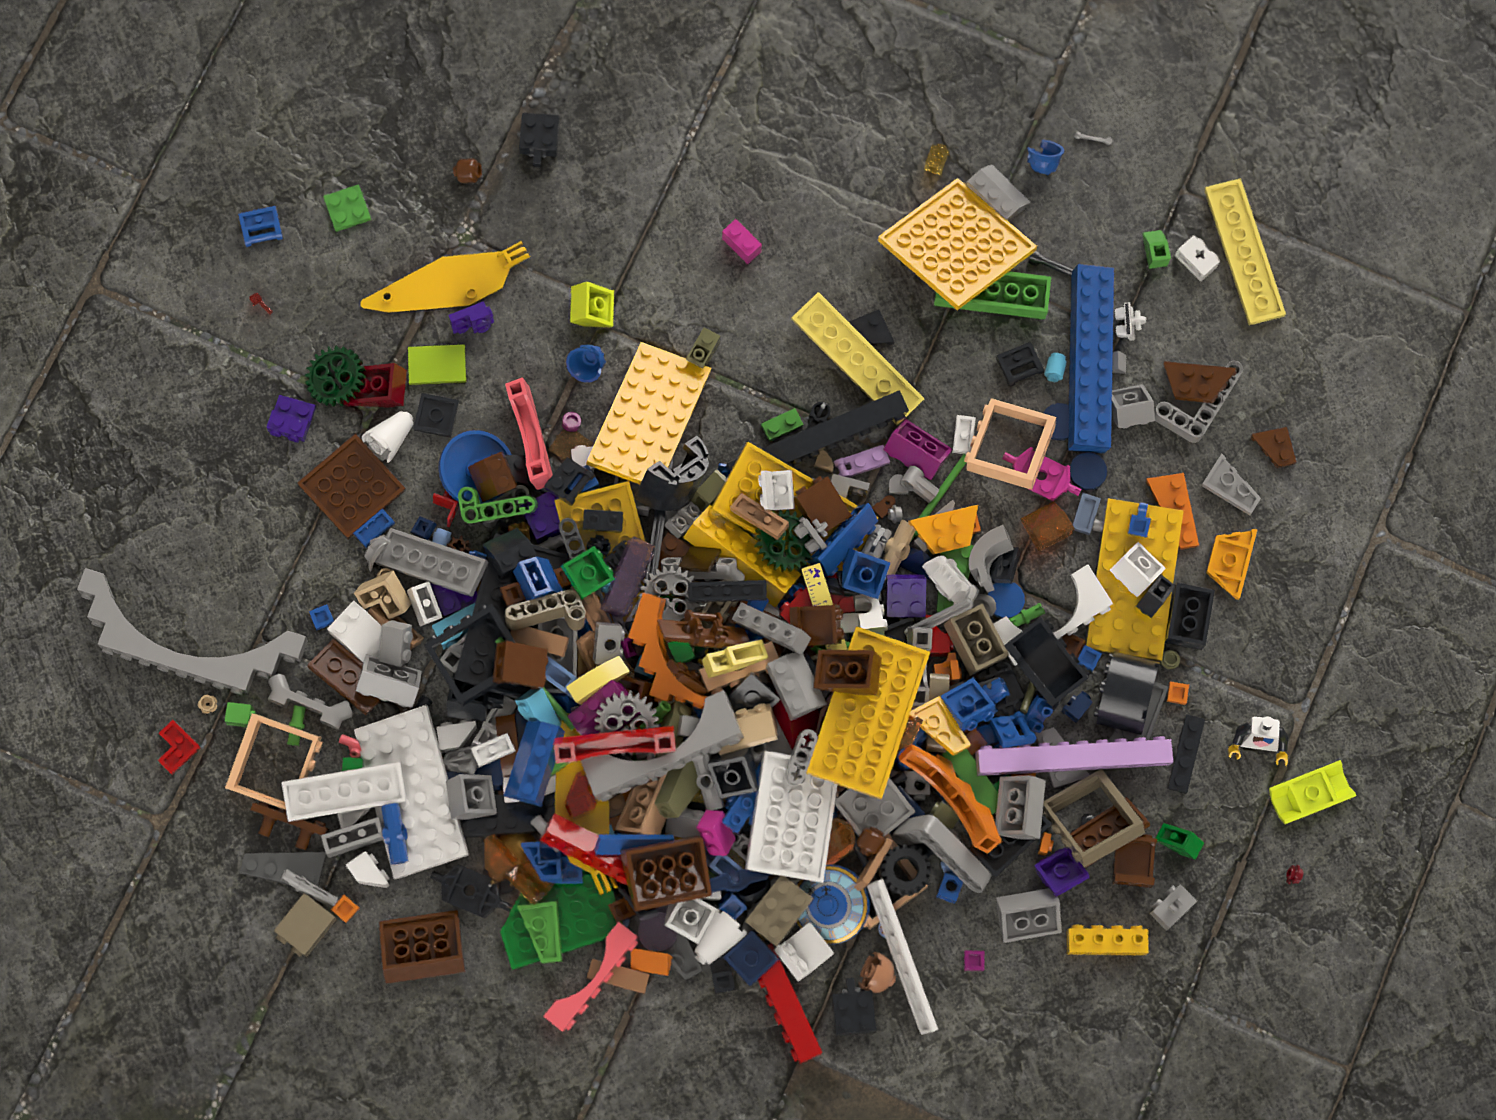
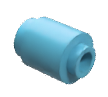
[1044,353,1067,382]

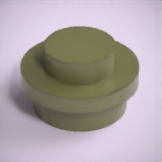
[1161,650,1180,669]

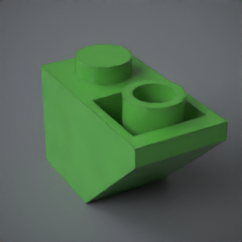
[1142,230,1171,269]

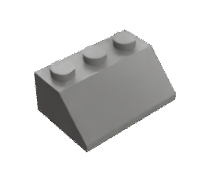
[966,164,1031,222]
[766,653,827,721]
[356,654,422,708]
[995,776,1046,839]
[996,888,1062,943]

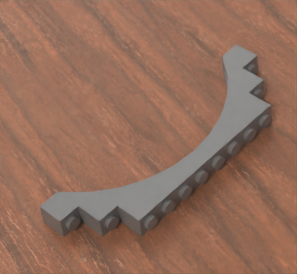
[77,568,308,695]

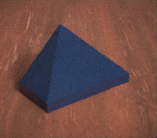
[899,548,932,580]

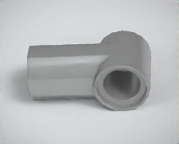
[900,466,939,503]

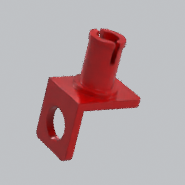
[433,490,458,527]

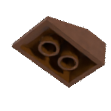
[814,650,882,695]

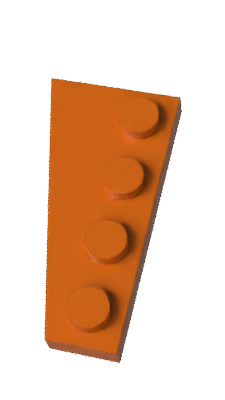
[1146,473,1199,550]

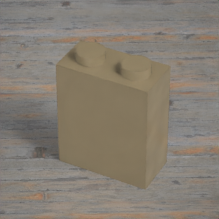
[274,893,337,957]

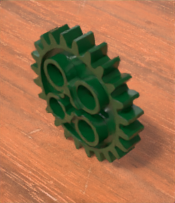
[305,345,366,407]
[754,509,814,572]

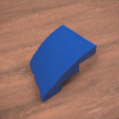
[521,842,583,884]

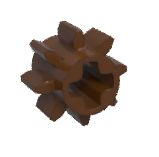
[447,535,471,553]

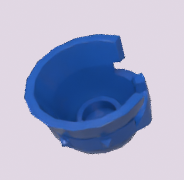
[1027,140,1064,175]
[566,345,606,383]

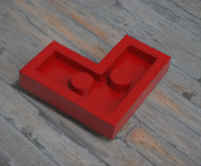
[158,720,201,775]

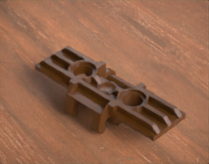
[657,609,750,648]

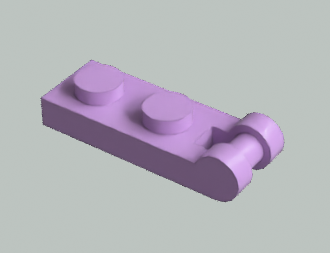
[834,445,890,478]

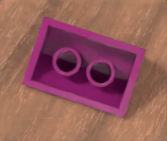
[883,419,953,480]
[568,680,641,735]

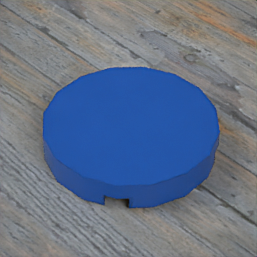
[987,582,1025,619]

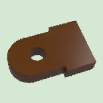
[872,495,896,519]

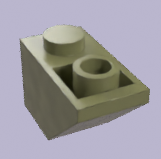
[686,328,720,368]
[691,470,727,512]
[930,799,959,829]

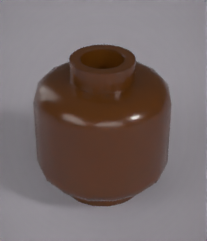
[453,158,482,183]
[856,826,886,857]

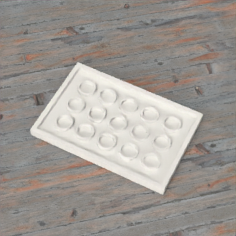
[745,751,837,883]

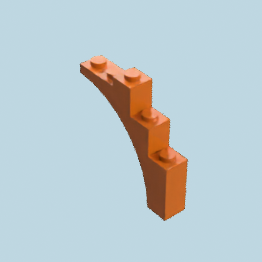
[628,593,707,709]
[898,744,1001,854]

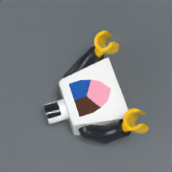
[1228,717,1288,766]

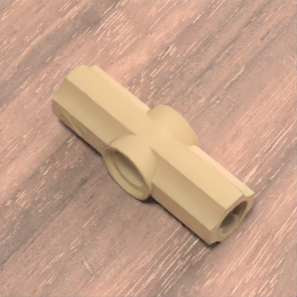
[883,520,916,575]

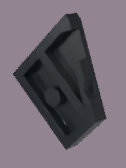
[977,547,1021,584]

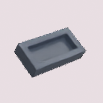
[1071,493,1101,535]

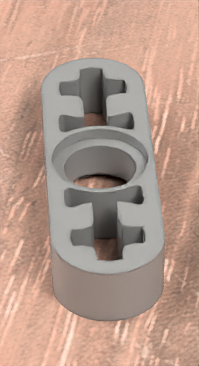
[785,729,817,785]

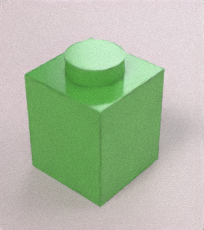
[225,702,256,727]

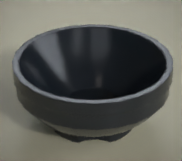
[736,877,771,903]

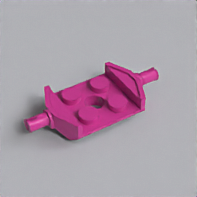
[1002,447,1081,501]

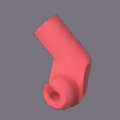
[339,734,362,758]

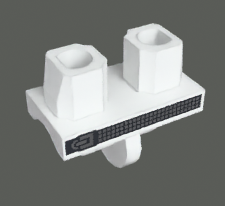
[1115,302,1146,341]

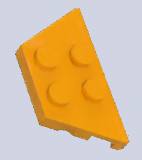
[908,505,978,554]
[1206,529,1257,600]

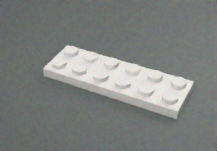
[282,762,407,821]

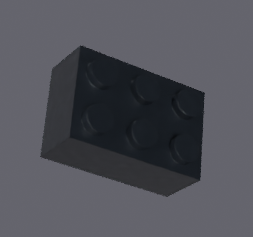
[1165,583,1215,650]

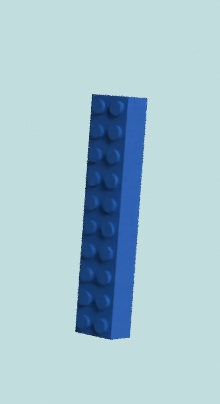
[1068,264,1114,454]

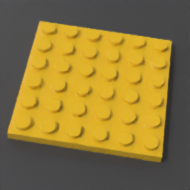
[878,178,1037,310]

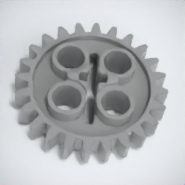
[638,565,701,621]
[595,691,659,755]

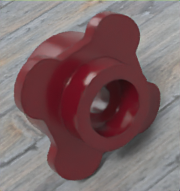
[1286,865,1303,884]

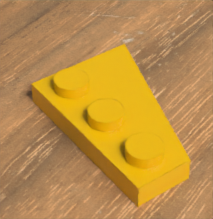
[909,696,971,756]

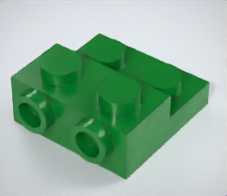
[561,546,615,600]

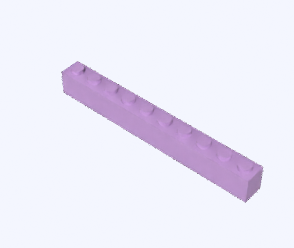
[975,736,1173,776]

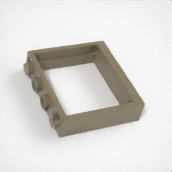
[1042,769,1145,867]

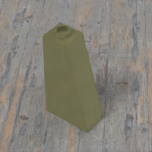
[655,740,708,818]

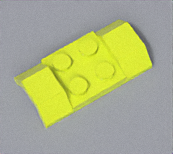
[1269,760,1356,824]

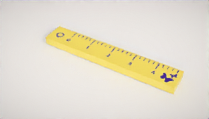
[801,563,848,650]

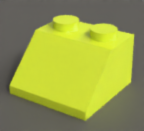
[570,282,614,327]

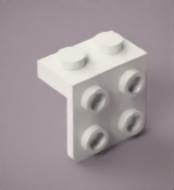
[759,470,795,511]

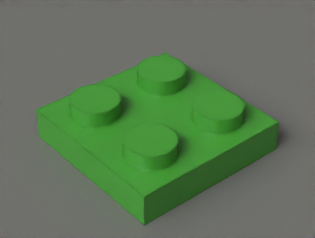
[323,185,371,232]

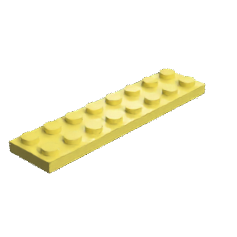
[1204,178,1286,325]
[791,292,924,426]

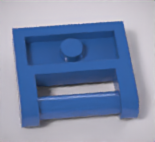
[239,206,283,247]
[990,711,1036,748]

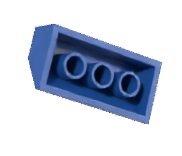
[807,503,878,577]
[504,721,565,807]

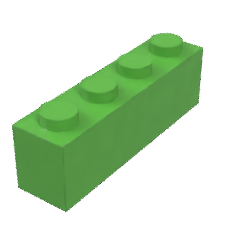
[941,749,998,816]

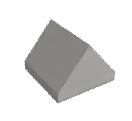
[1112,351,1126,374]

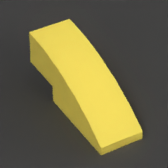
[702,639,768,678]
[566,656,630,705]

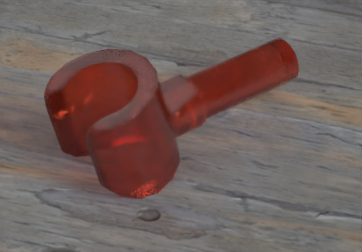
[249,293,273,315]

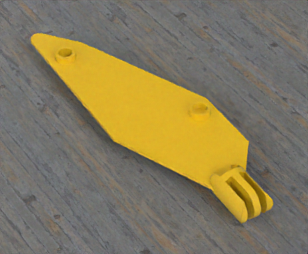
[360,241,530,313]
[555,713,618,895]

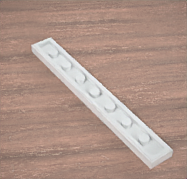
[867,879,938,1034]

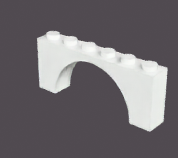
[993,565,1113,666]

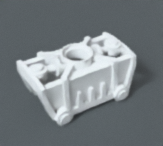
[922,556,979,604]

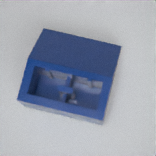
[513,557,563,601]

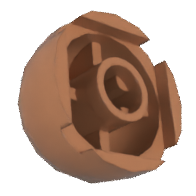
[859,952,896,993]

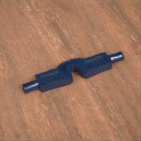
[709,869,774,893]

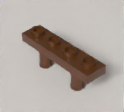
[250,801,330,850]

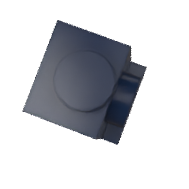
[1061,691,1093,723]

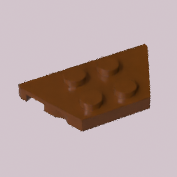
[1164,361,1237,403]

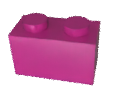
[722,219,762,264]
[697,810,736,856]

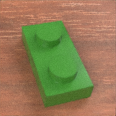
[761,408,804,442]

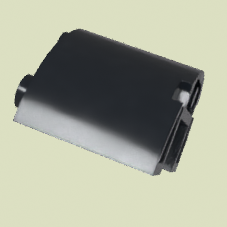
[634,436,709,511]
[1004,617,1090,707]
[1094,651,1160,735]

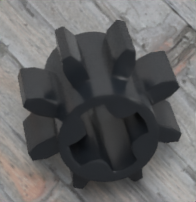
[587,535,611,557]

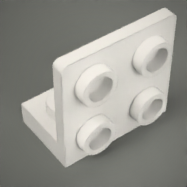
[774,923,834,981]

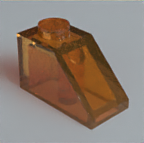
[484,834,521,882]

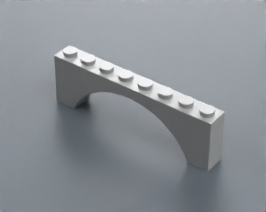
[581,691,744,801]

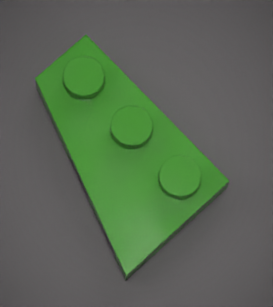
[517,901,563,964]

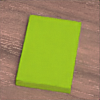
[408,344,466,385]

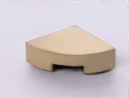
[814,450,833,473]

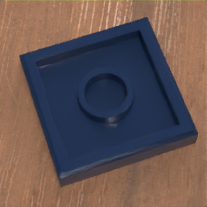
[723,930,780,987]

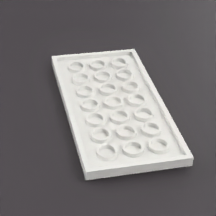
[354,705,469,879]

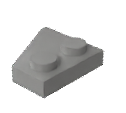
[443,745,478,775]

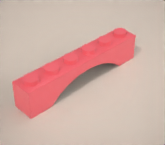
[505,377,553,490]
[544,922,639,1031]

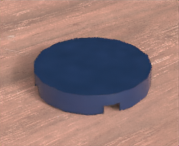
[1041,403,1069,441]
[1070,453,1107,490]

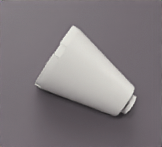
[362,411,414,463]
[694,909,747,965]

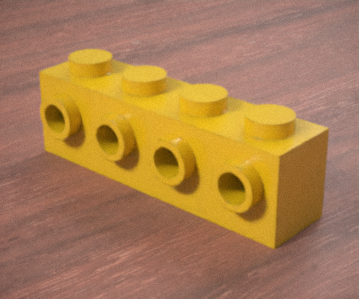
[1066,925,1149,955]

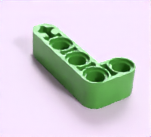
[458,487,538,523]

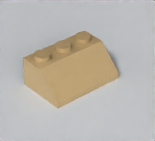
[719,703,777,755]

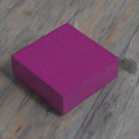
[964,950,984,971]

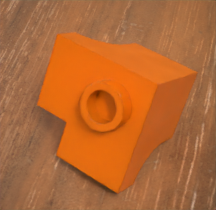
[932,653,962,686]

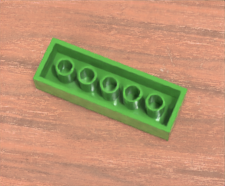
[934,272,1051,319]

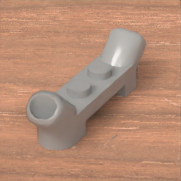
[657,557,745,588]
[268,674,353,730]

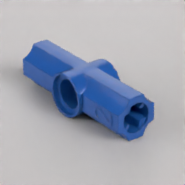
[381,803,409,865]

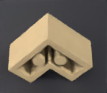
[354,571,411,619]

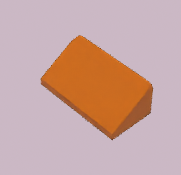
[631,948,672,976]

